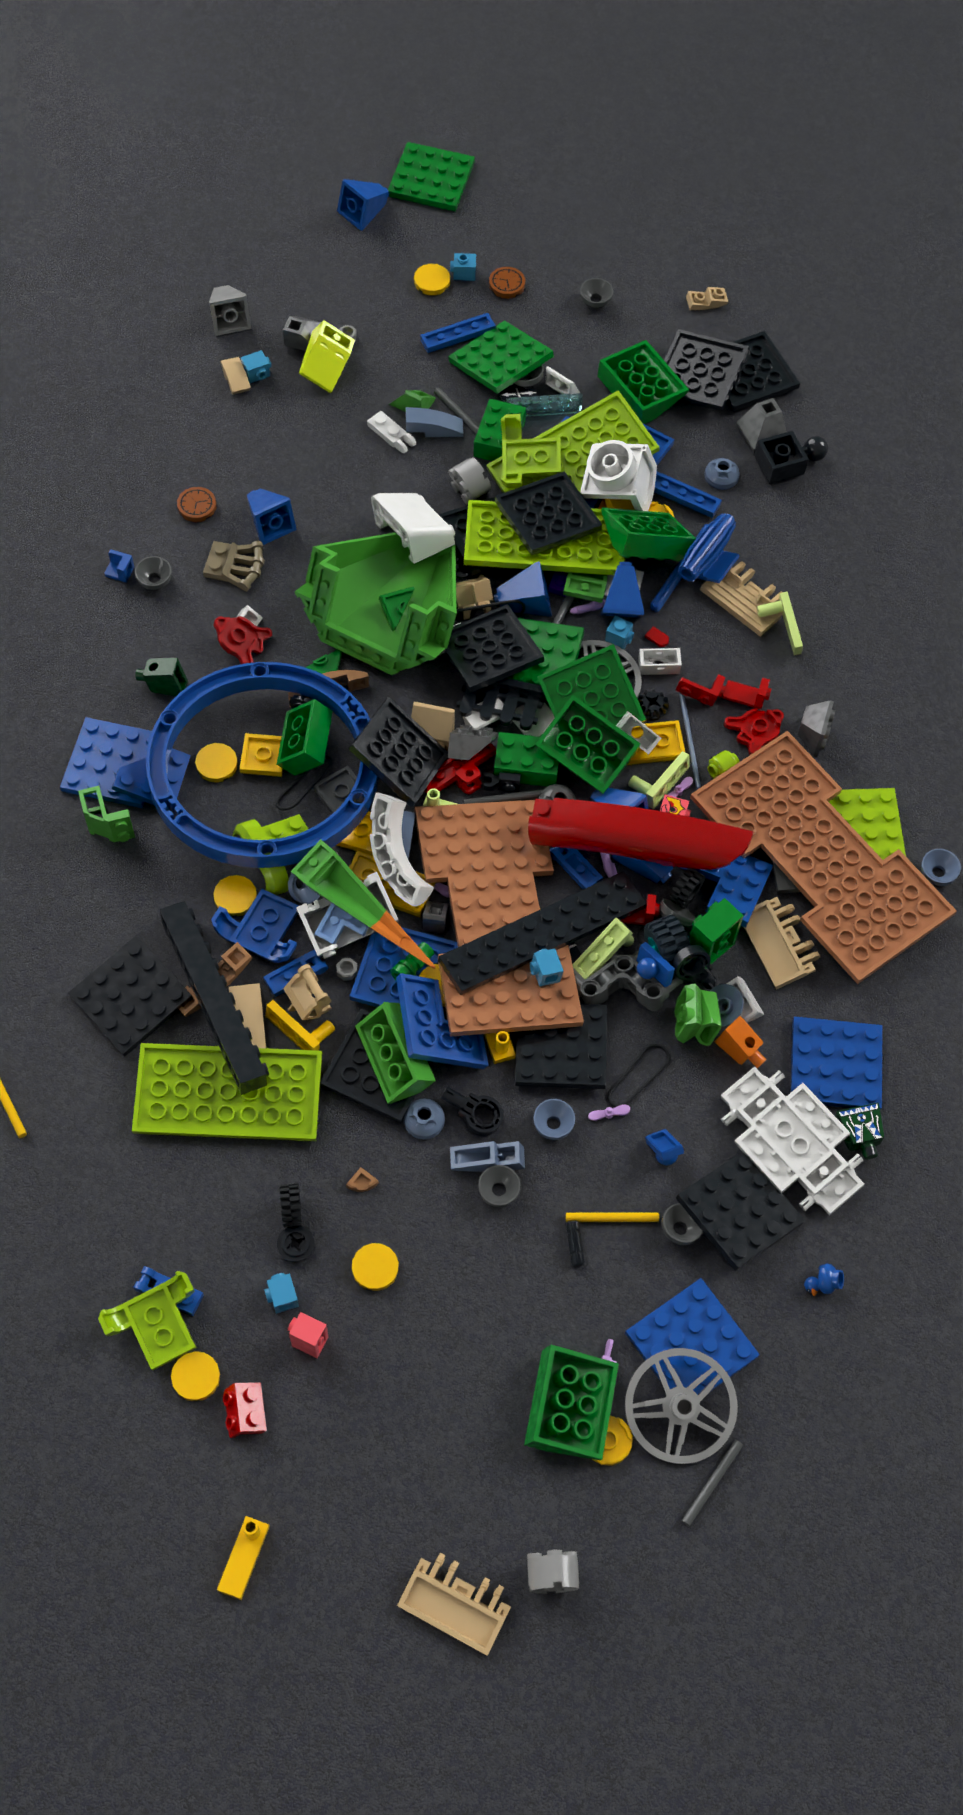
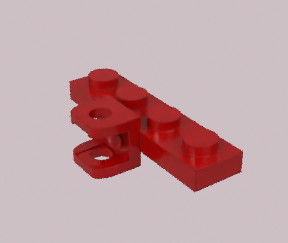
[424,743,496,794]

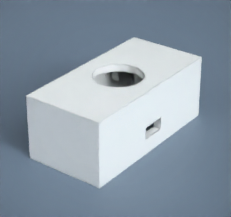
[638,648,682,675]
[616,711,661,755]

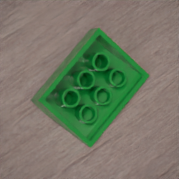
[597,340,689,424]
[601,508,696,562]
[535,695,641,794]
[524,1344,619,1460]

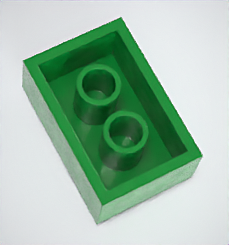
[473,398,526,461]
[276,699,333,776]
[494,732,559,787]
[689,898,744,969]

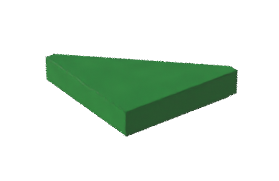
[379,586,415,631]
[305,649,343,674]

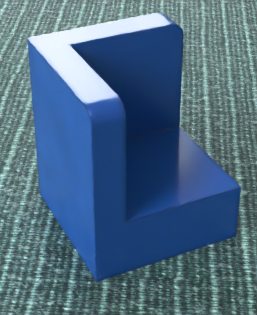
[105,549,134,583]

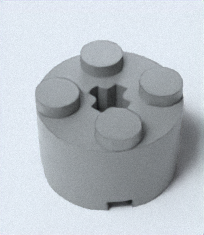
[448,457,491,505]
[527,1550,579,1594]

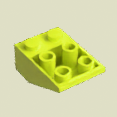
[299,320,355,393]

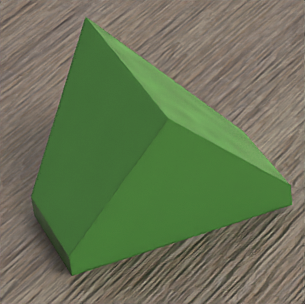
[389,390,436,412]

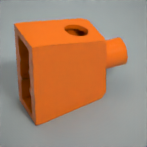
[714,1016,767,1068]

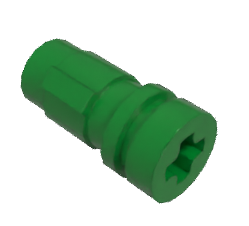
[390,942,434,981]

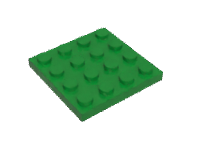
[388,142,475,212]
[448,320,554,394]
[507,618,584,686]
[537,644,646,725]

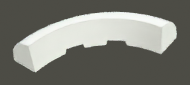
[370,793,434,907]

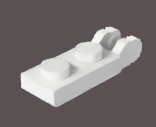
[367,411,416,454]

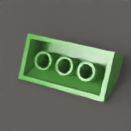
[355,1002,436,1104]

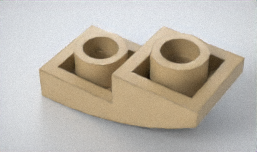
[686,287,728,310]
[220,357,251,395]

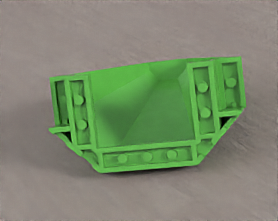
[295,532,457,675]

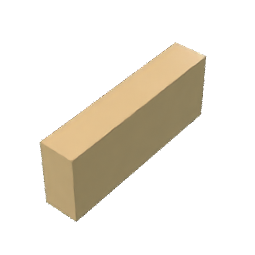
[229,983,266,1048]

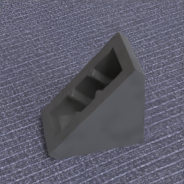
[423,901,449,935]

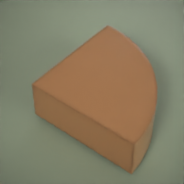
[346,1167,379,1192]

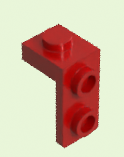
[675,674,726,706]
[722,678,772,709]
[620,894,660,925]

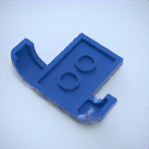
[211,889,298,963]

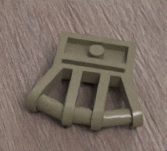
[203,541,265,591]

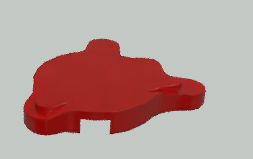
[214,616,272,664]
[724,708,784,755]

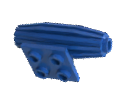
[678,513,739,583]

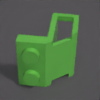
[78,786,135,842]

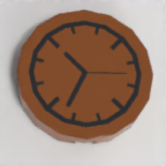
[489,267,525,298]
[177,487,216,522]

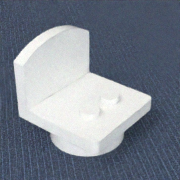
[581,440,657,511]

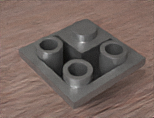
[283,316,321,351]
[736,398,786,452]
[798,701,835,757]
[448,725,498,760]

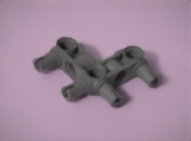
[573,950,683,1011]

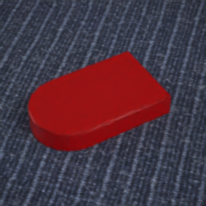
[645,626,669,647]

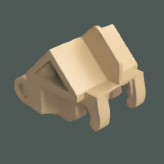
[456,575,493,620]
[283,964,332,1020]

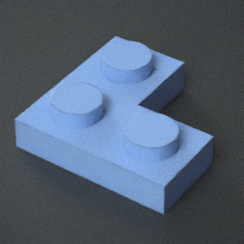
[314,903,369,944]

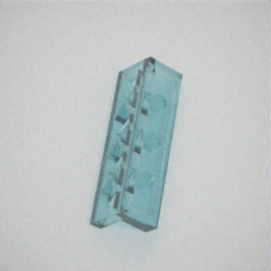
[504,393,583,417]

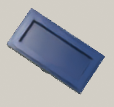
[636,942,675,987]
[645,1129,684,1166]

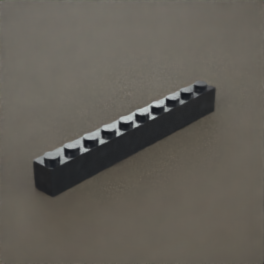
[160,901,269,1095]

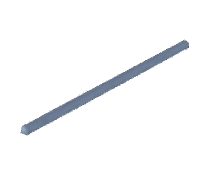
[679,693,701,790]

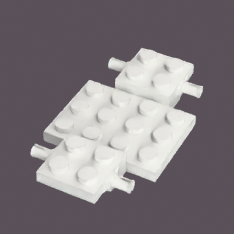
[721,1067,864,1216]

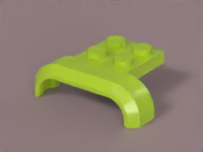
[501,414,561,488]
[232,814,308,895]
[98,1271,197,1370]

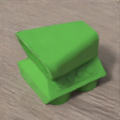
[675,983,721,1046]

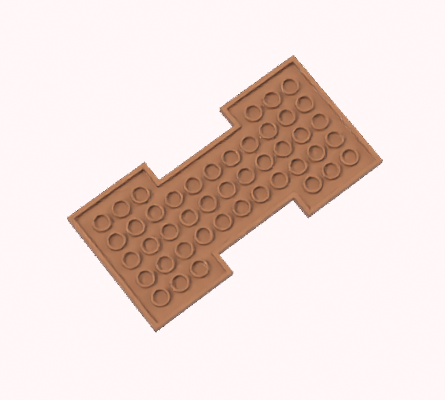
[690,731,957,984]
[414,800,584,1037]

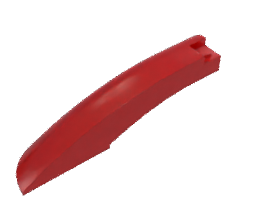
[528,798,754,870]

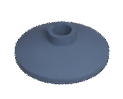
[710,984,744,1027]

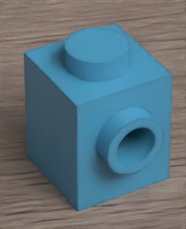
[450,253,476,281]
[241,350,272,383]
[605,616,634,649]
[530,949,564,987]
[264,1273,299,1314]

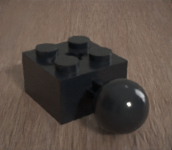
[754,431,828,484]

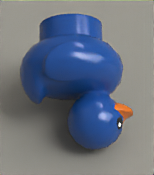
[804,1264,844,1296]

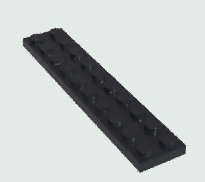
[438,871,647,995]

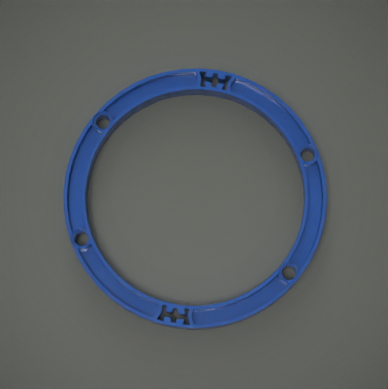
[146,662,379,868]

